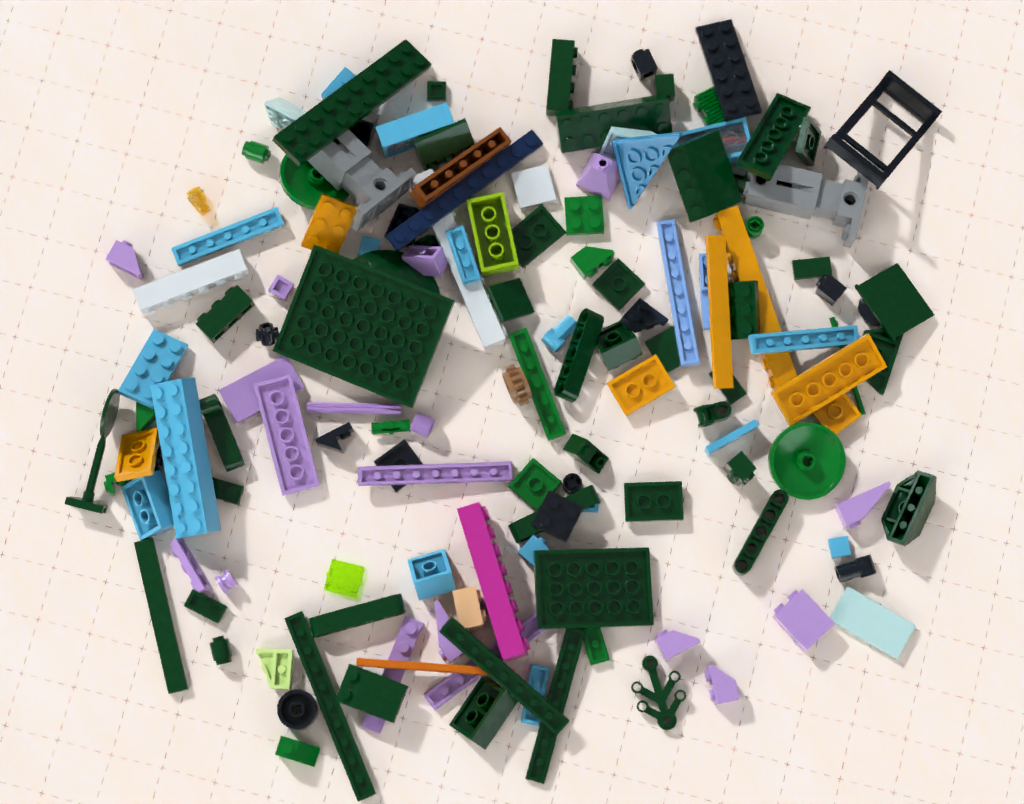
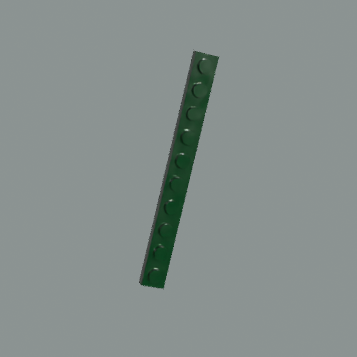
[284,611,376,802]

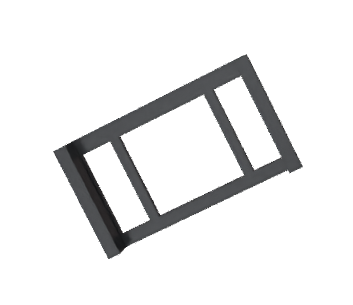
[823,70,943,190]

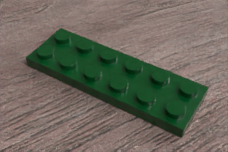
[735,93,811,181]

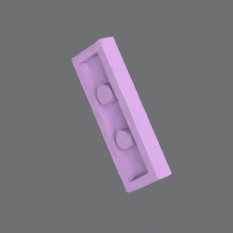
[170,538,212,593]

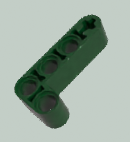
[199,394,245,472]

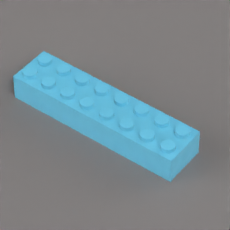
[150,377,221,539]

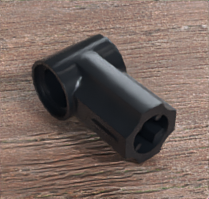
[835,554,877,583]

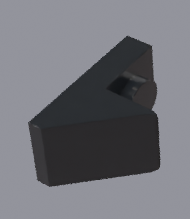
[315,422,354,454]

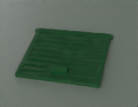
[854,263,935,341]

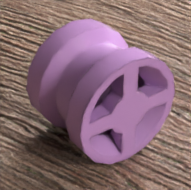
[215,569,238,594]

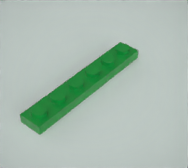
[508,328,566,441]

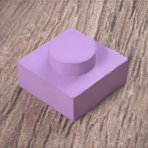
[268,275,295,301]

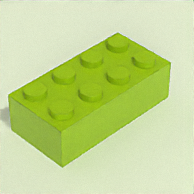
[466,192,520,277]

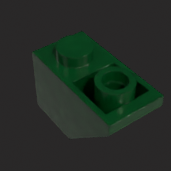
[562,433,609,474]

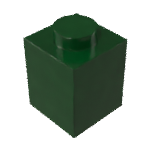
[654,74,675,103]

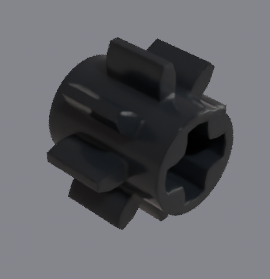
[255,322,279,346]

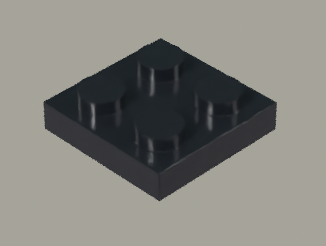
[531,490,584,543]

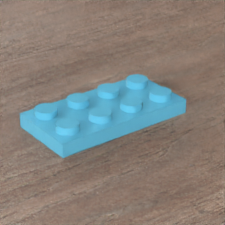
[118,329,188,409]

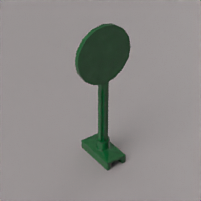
[64,388,120,514]

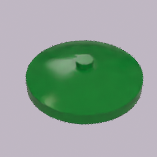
[279,154,350,210]
[768,422,846,500]

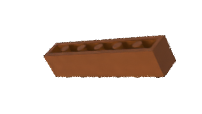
[410,127,512,209]

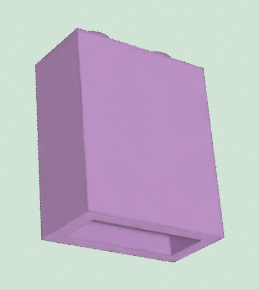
[772,589,835,651]

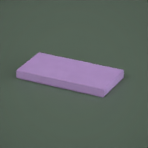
[219,356,304,424]

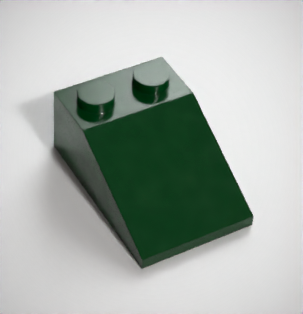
[335,664,409,723]

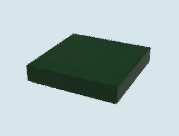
[592,258,646,311]
[486,278,535,323]
[645,326,681,373]

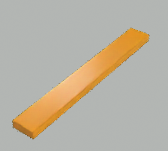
[705,235,734,389]

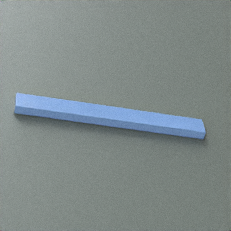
[656,219,700,367]

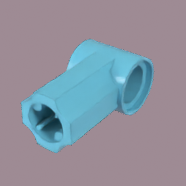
[541,315,577,353]

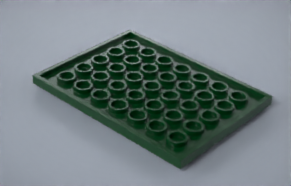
[273,244,455,408]

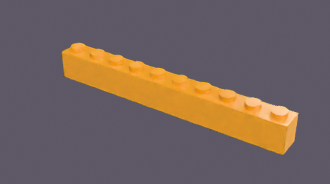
[713,205,797,390]

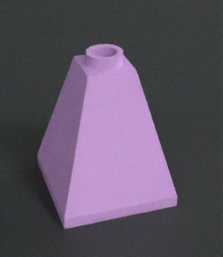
[576,152,621,201]

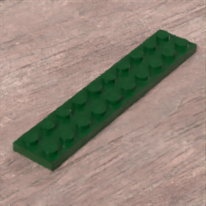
[272,39,432,167]

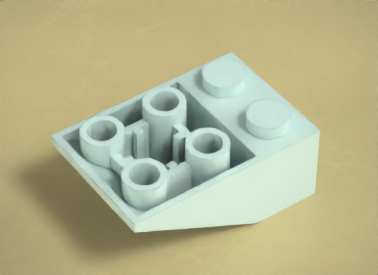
[264,97,307,129]

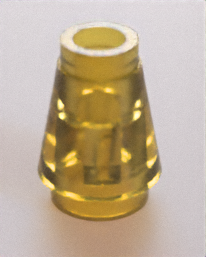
[186,186,211,216]

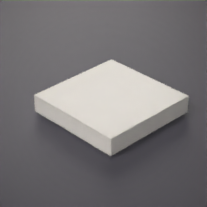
[511,164,556,210]

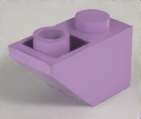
[704,665,740,705]

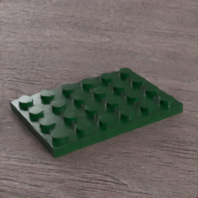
[533,547,654,630]

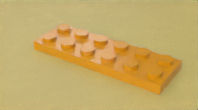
[770,334,887,426]

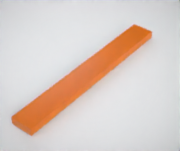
[356,658,515,676]

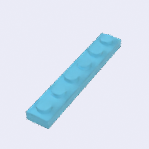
[171,207,285,267]
[748,325,859,355]

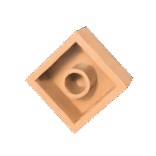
[452,586,487,631]

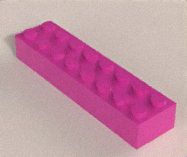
[457,502,531,662]

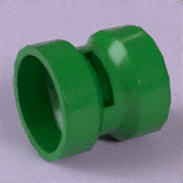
[745,216,764,239]

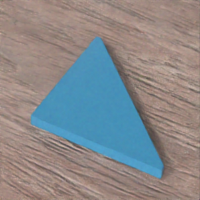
[612,132,682,209]

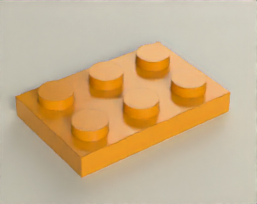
[301,193,357,254]
[606,354,676,416]
[811,393,862,434]
[114,428,159,482]

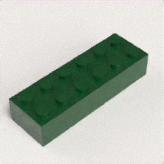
[554,94,672,153]

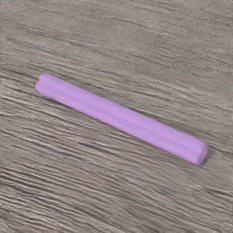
[306,402,401,415]

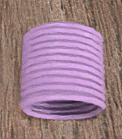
[410,412,435,438]

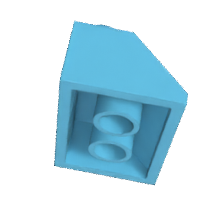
[121,470,174,541]

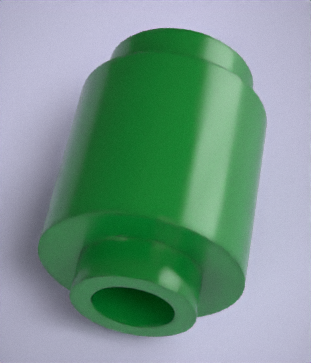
[242,140,271,164]

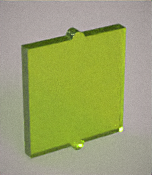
[324,559,365,598]

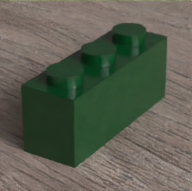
[195,285,255,344]

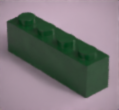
[546,39,578,116]

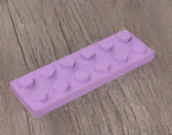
[253,374,320,496]

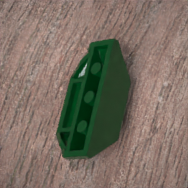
[881,470,937,547]

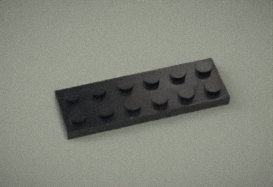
[695,19,762,122]

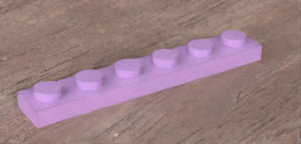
[362,616,424,734]

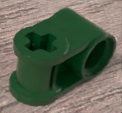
[693,401,732,428]

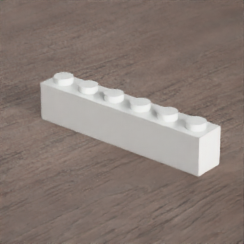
[132,249,249,315]

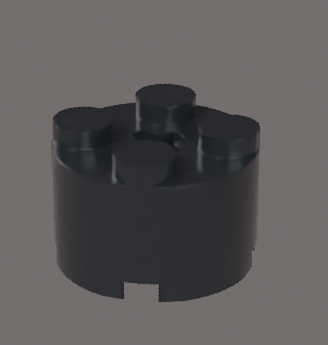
[277,689,319,730]

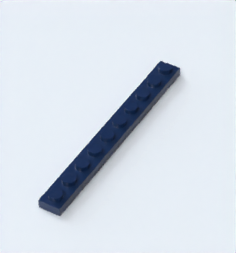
[386,130,544,252]

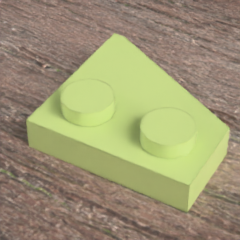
[256,648,294,690]

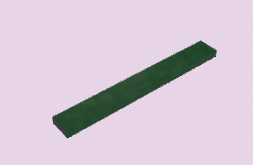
[134,538,188,694]
[439,616,570,735]
[525,628,586,784]

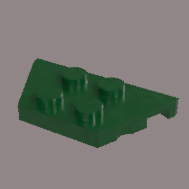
[862,328,903,396]

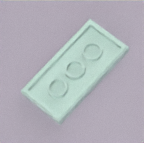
[829,586,916,660]

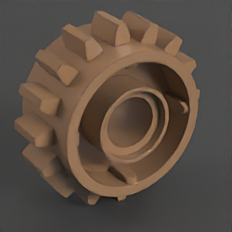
[502,364,532,406]

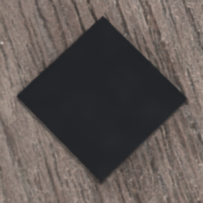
[373,439,423,493]

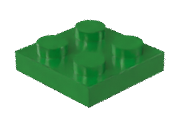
[564,195,604,236]

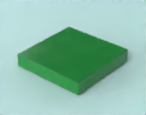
[508,458,562,511]

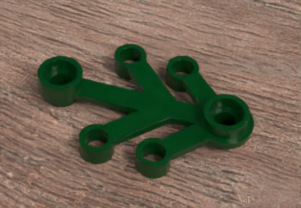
[631,655,686,730]

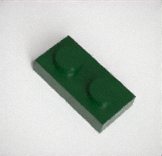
[212,477,244,506]

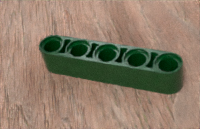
[554,308,604,403]
[508,485,601,544]
[732,489,789,576]
[309,593,406,638]

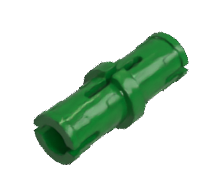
[371,419,411,435]

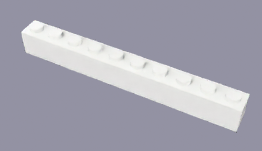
[413,168,508,351]

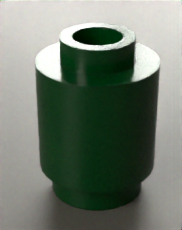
[209,635,232,665]

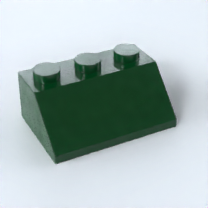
[413,118,475,171]
[449,676,518,750]

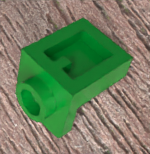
[104,473,128,496]

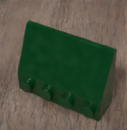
[667,129,742,223]

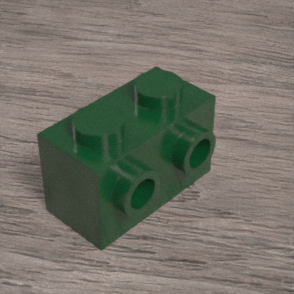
[723,451,757,486]

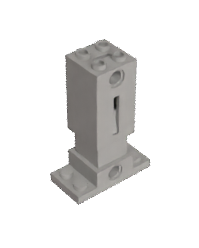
[308,130,416,233]
[742,164,869,248]

